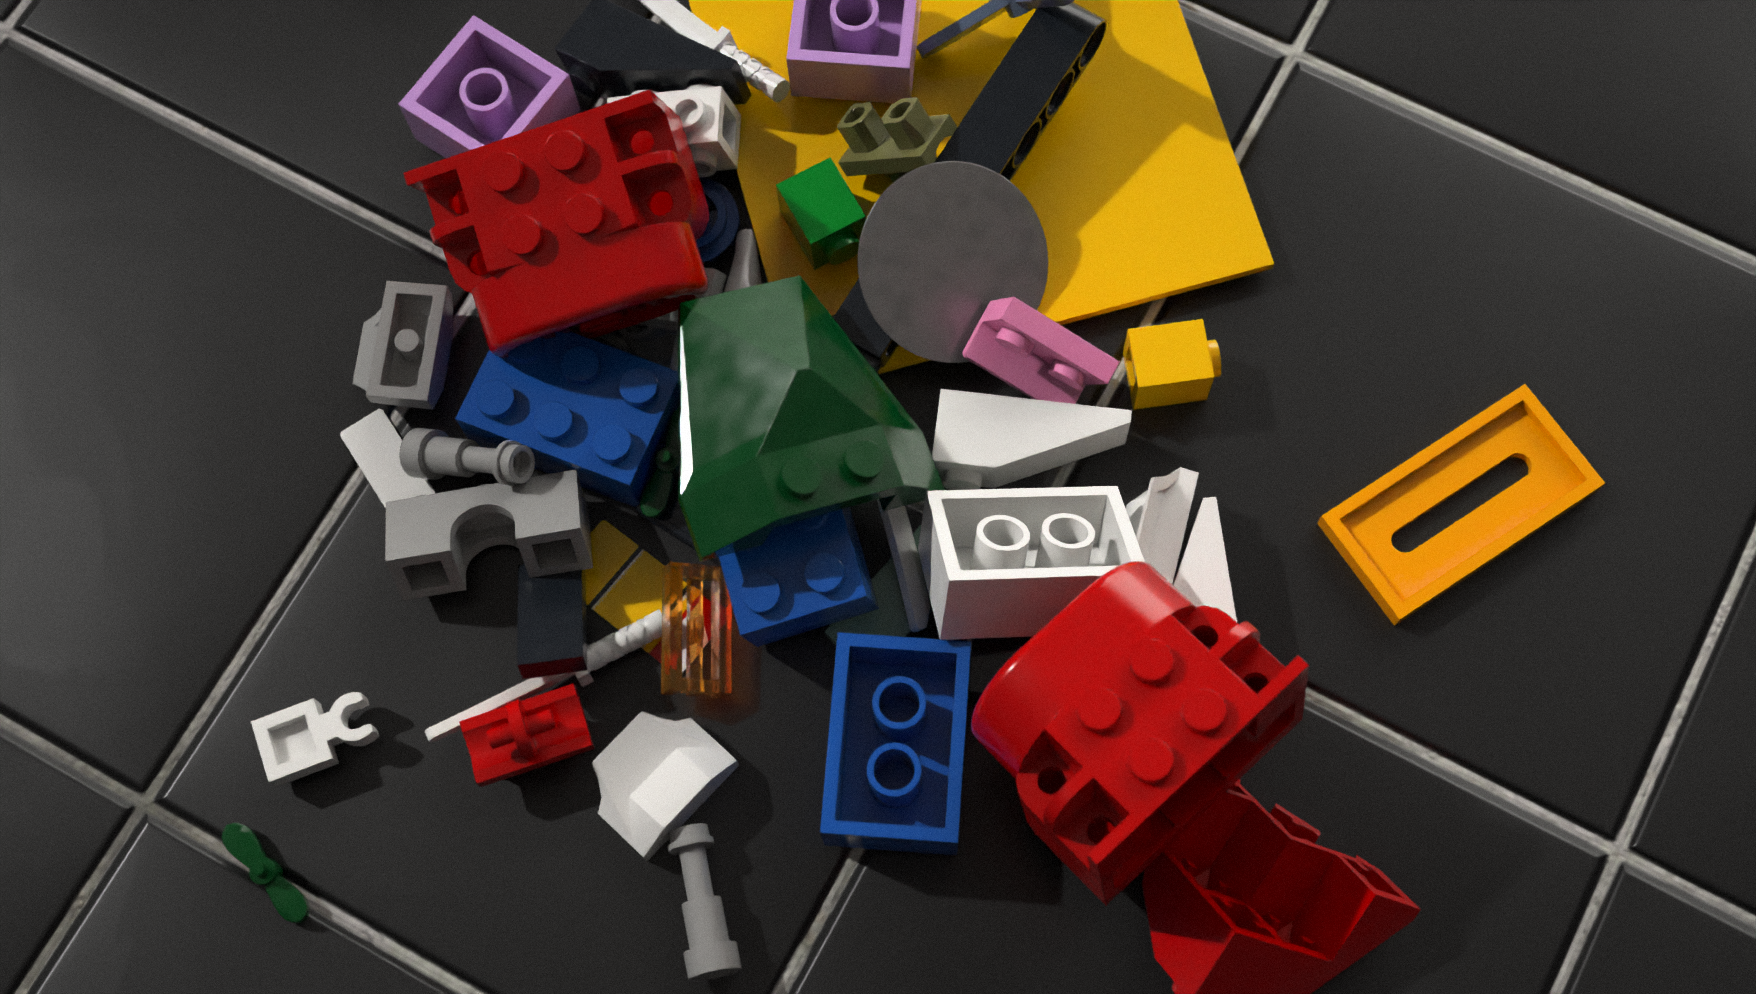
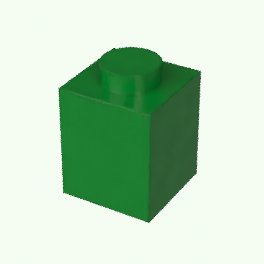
[776,157,866,270]

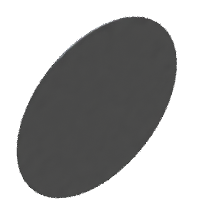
[857,161,1048,363]

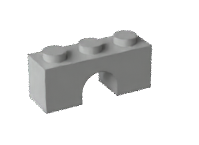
[385,470,593,601]

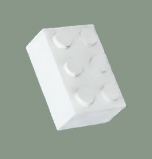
[918,486,1145,640]

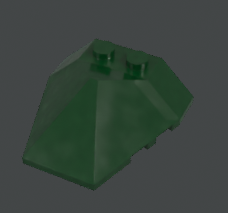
[678,275,945,562]

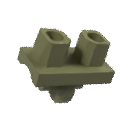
[837,97,957,183]

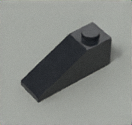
[554,0,752,104]

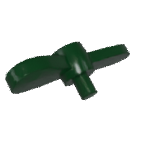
[640,405,681,518]
[222,823,310,924]

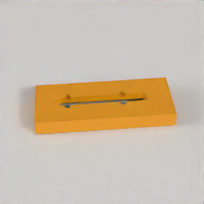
[1317,384,1605,626]

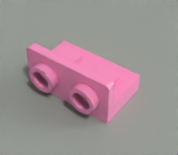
[963,297,1120,404]

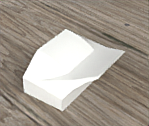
[1126,467,1199,584]
[592,711,739,861]

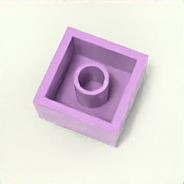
[786,0,922,103]
[398,15,581,158]

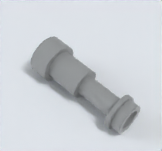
[399,428,535,486]
[667,823,742,982]

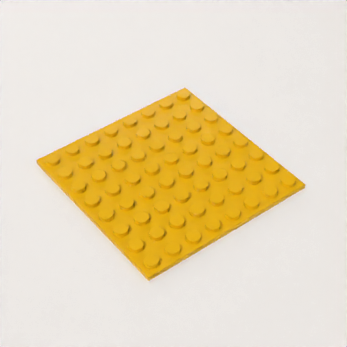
[688,0,1274,374]

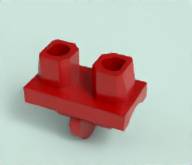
[459,683,595,787]

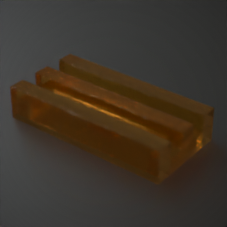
[661,562,732,698]

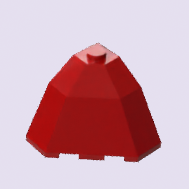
[1142,779,1421,994]

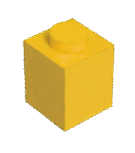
[1123,319,1221,410]

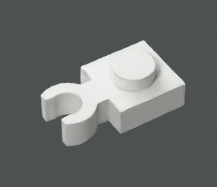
[251,692,379,787]

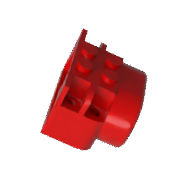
[403,89,709,358]
[971,561,1309,906]

